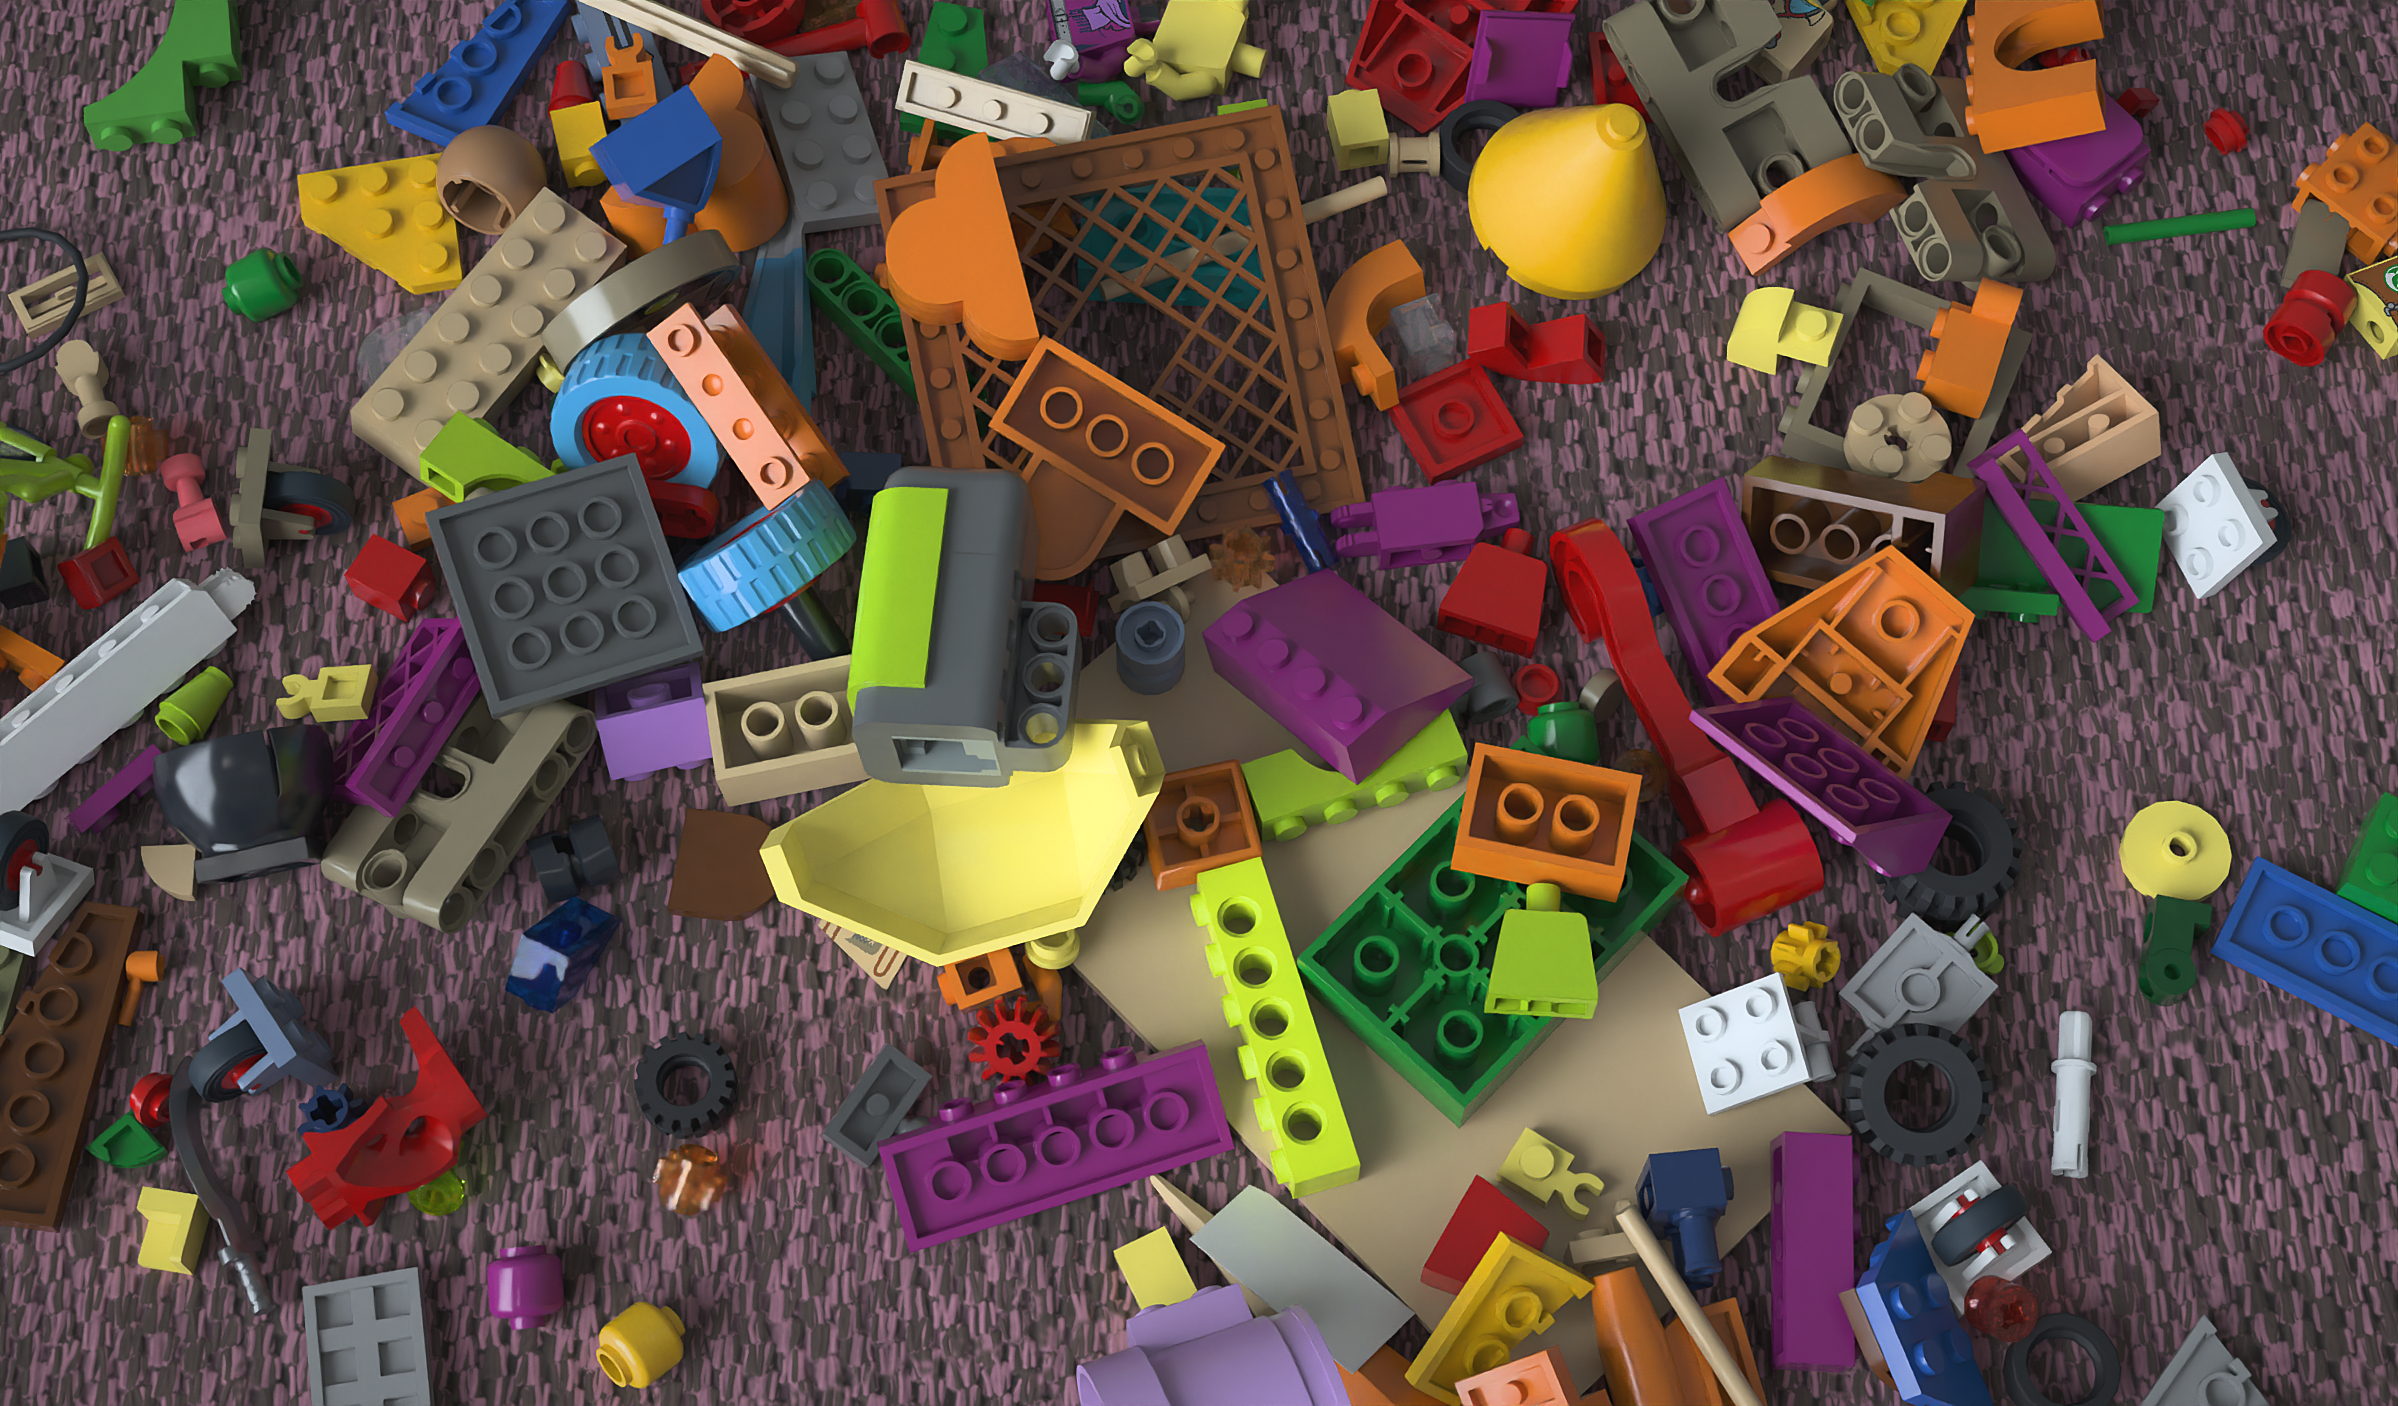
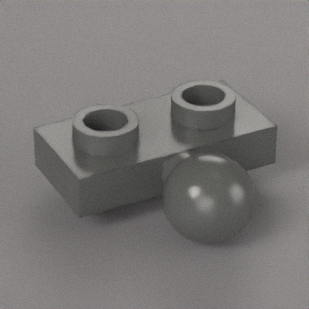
[819,1043,933,1169]

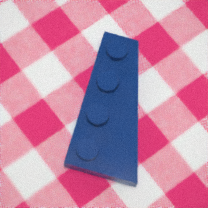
[384,0,572,147]

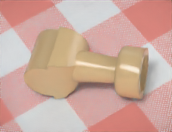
[55,339,121,439]

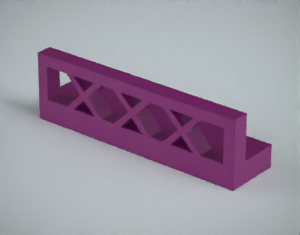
[1966,428,2139,643]

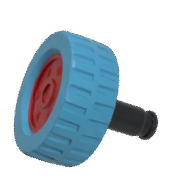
[550,333,728,489]
[676,478,857,662]

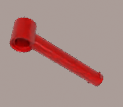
[678,0,911,87]

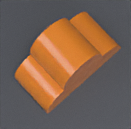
[600,53,790,261]
[886,131,1040,361]

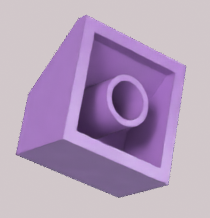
[595,661,713,781]

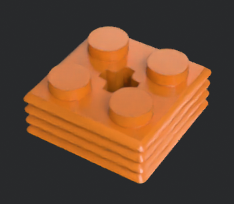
[1143,759,1263,891]

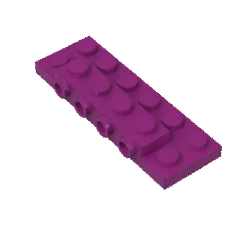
[877,1039,1235,1253]

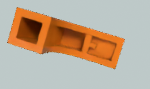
[1727,153,1909,276]
[1325,239,1427,411]

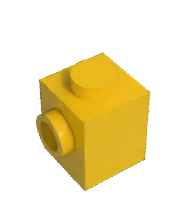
[550,101,608,188]

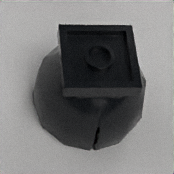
[152,724,334,885]

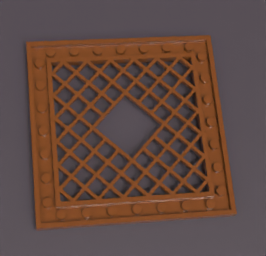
[873,104,1366,562]

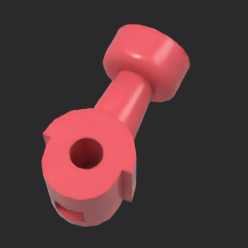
[160,453,228,553]

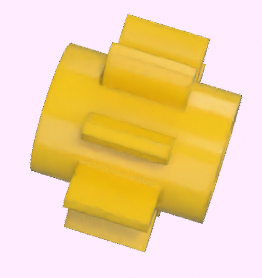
[1771,921,1841,991]

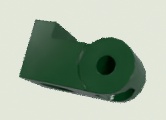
[2138,894,2213,1006]

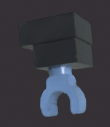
[0,536,50,610]

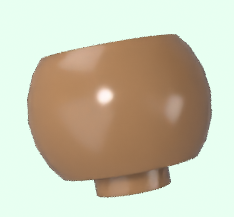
[436,125,548,235]

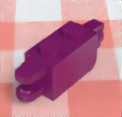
[1330,480,1520,571]

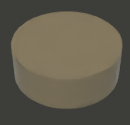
[1579,668,1626,723]

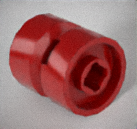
[2263,270,2358,367]

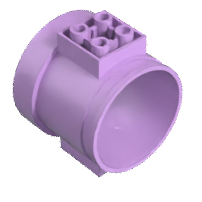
[1076,1283,1351,1406]

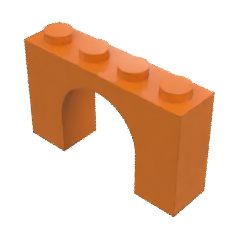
[1965,0,2106,154]

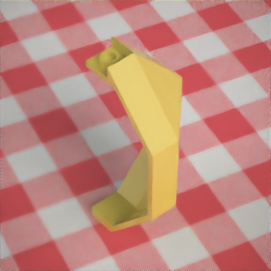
[759,718,1166,967]

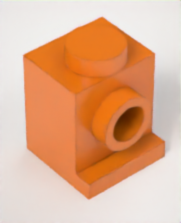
[936,947,1026,1015]

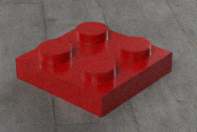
[1386,357,1524,486]

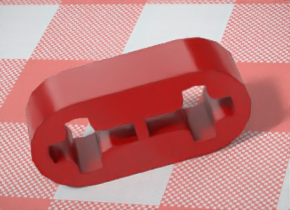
[644,478,720,539]

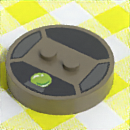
[541,229,743,377]

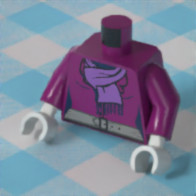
[1043,0,1160,84]

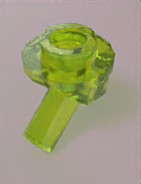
[407,1140,465,1216]

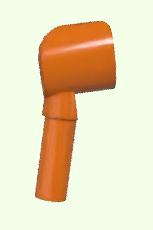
[117,951,165,1027]

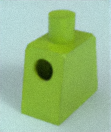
[1484,883,1598,1019]

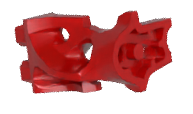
[285,1006,489,1231]

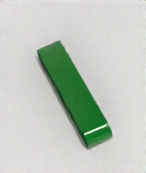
[806,248,990,437]

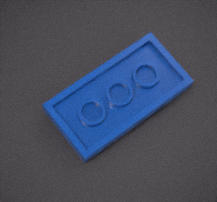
[2209,856,2398,1047]

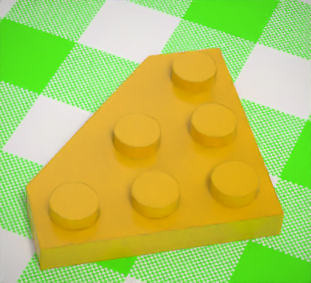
[1844,0,1969,76]
[297,152,464,295]

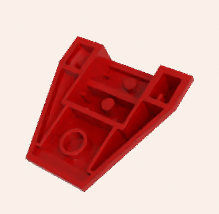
[1345,0,1580,136]

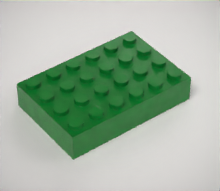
[1297,735,1689,1129]

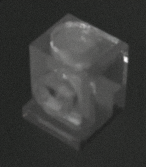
[1388,292,1456,382]

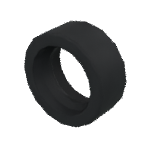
[1439,100,1521,195]
[2002,1312,2121,1406]

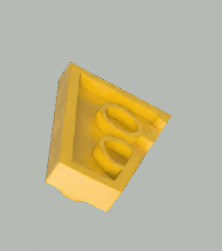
[1404,1231,1595,1406]

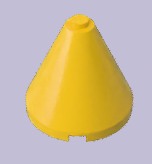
[1468,103,1666,300]

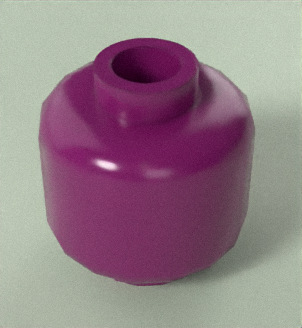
[487,1245,564,1330]

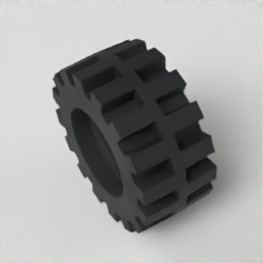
[634,1032,739,1140]

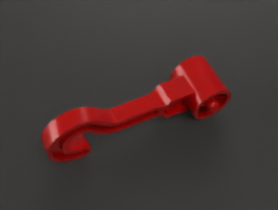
[1549,516,1824,938]

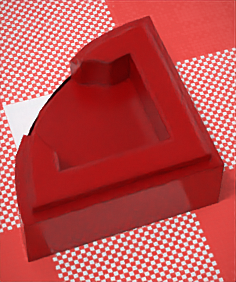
[2116,87,2160,118]

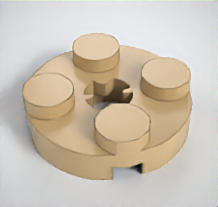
[1843,392,1952,484]

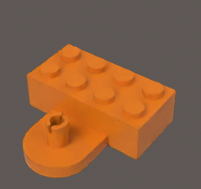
[988,334,1226,581]

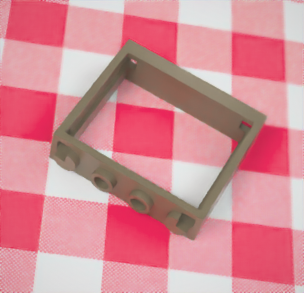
[1778,267,2033,479]

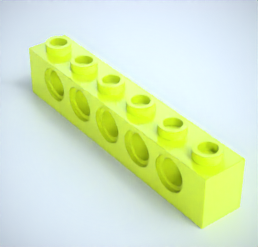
[1189,856,1361,1199]

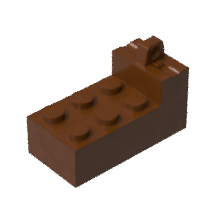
[1741,455,1986,599]

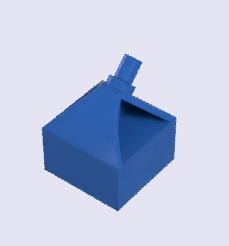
[589,85,723,245]

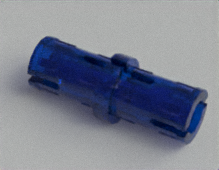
[1261,468,1340,575]

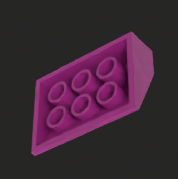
[1202,568,1475,785]
[1689,696,1953,878]

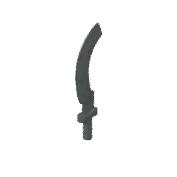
[169,1056,276,1316]

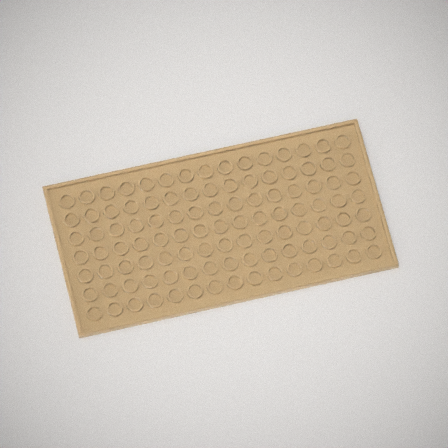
[1070,542,1853,1397]

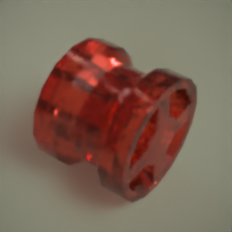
[1964,1275,2038,1342]

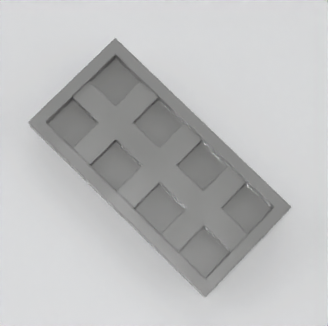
[749,51,889,234]
[302,1267,435,1406]

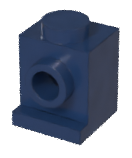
[835,451,904,520]

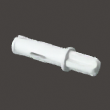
[2051,1011,2097,1178]

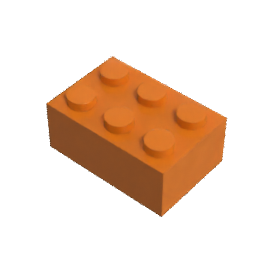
[1450,742,1642,903]

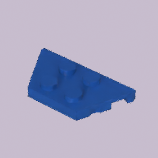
[1856,1210,1995,1406]

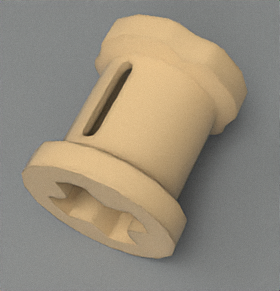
[1387,132,1440,178]

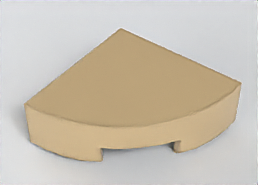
[141,844,200,901]

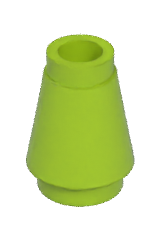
[155,666,234,746]

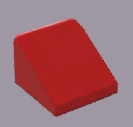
[57,535,141,610]

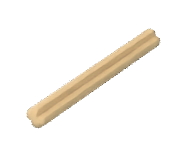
[579,0,800,89]

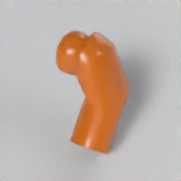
[1022,953,1062,1023]

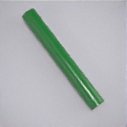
[2103,207,2256,246]

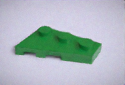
[899,1,996,142]

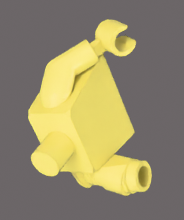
[1124,0,1268,102]

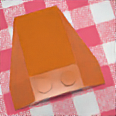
[1706,545,1975,780]

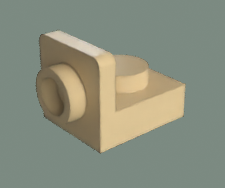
[1563,1198,1640,1277]

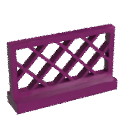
[328,615,481,818]

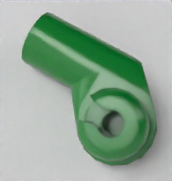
[1078,81,1145,125]

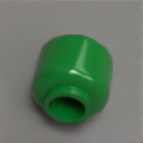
[222,247,303,323]
[1527,701,1600,765]

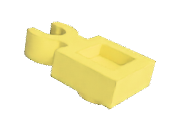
[276,664,378,722]
[1496,1127,1604,1221]

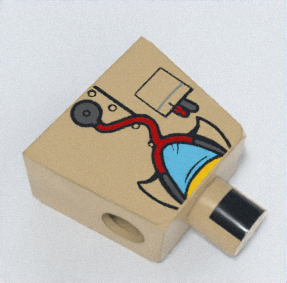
[1746,0,1837,85]

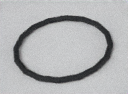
[0,227,89,373]

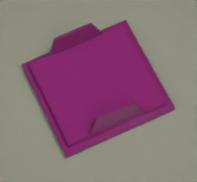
[1464,9,1575,108]

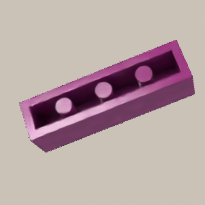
[1770,1131,1862,1373]

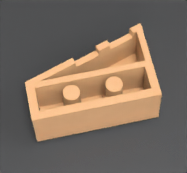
[1995,354,2161,502]

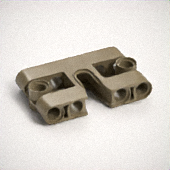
[1602,0,1853,234]
[1834,63,2056,292]
[321,686,598,934]

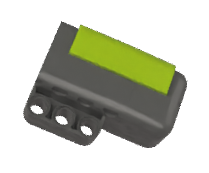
[847,466,1082,788]

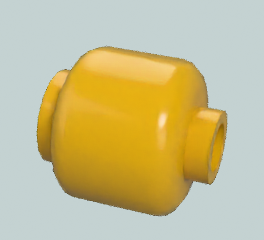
[596,1301,685,1389]

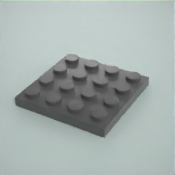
[425,452,704,720]

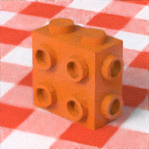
[2291,121,2398,266]

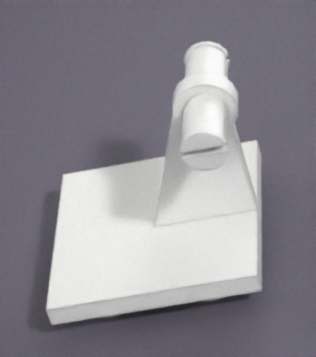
[1678,972,1836,1116]

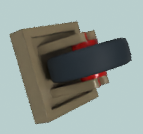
[229,428,356,569]

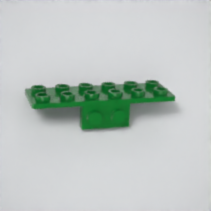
[1957,495,2164,622]

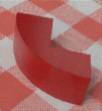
[1467,301,1606,385]

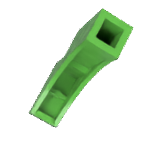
[84,0,243,152]

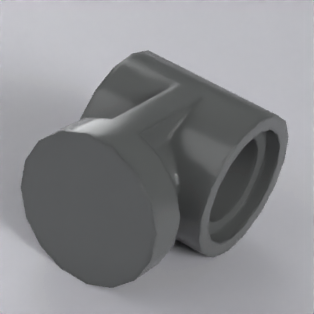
[1448,651,1520,727]

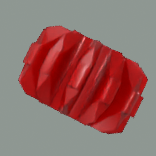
[967,994,1062,1087]

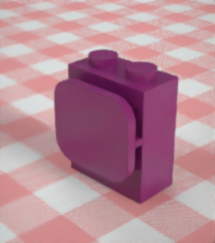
[2003,92,2151,229]

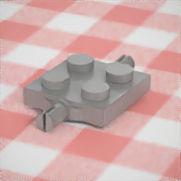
[1838,912,1998,1070]

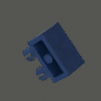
[1635,1148,1734,1291]

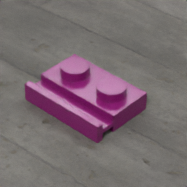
[64,744,163,835]

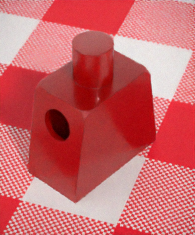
[1436,528,1548,659]
[1420,1174,1550,1296]

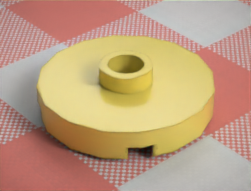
[2119,800,2232,903]

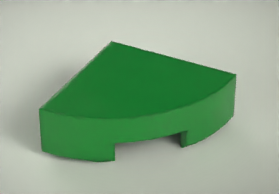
[85,1110,169,1168]

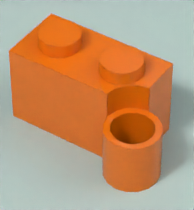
[1915,277,2024,420]

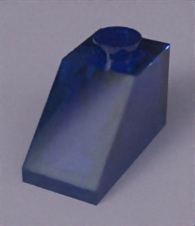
[505,897,621,1014]

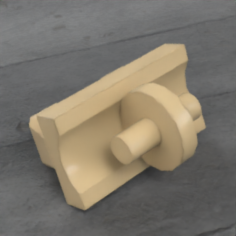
[1108,534,1213,624]

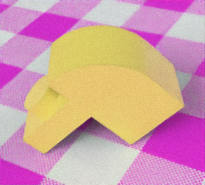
[1727,287,1844,375]

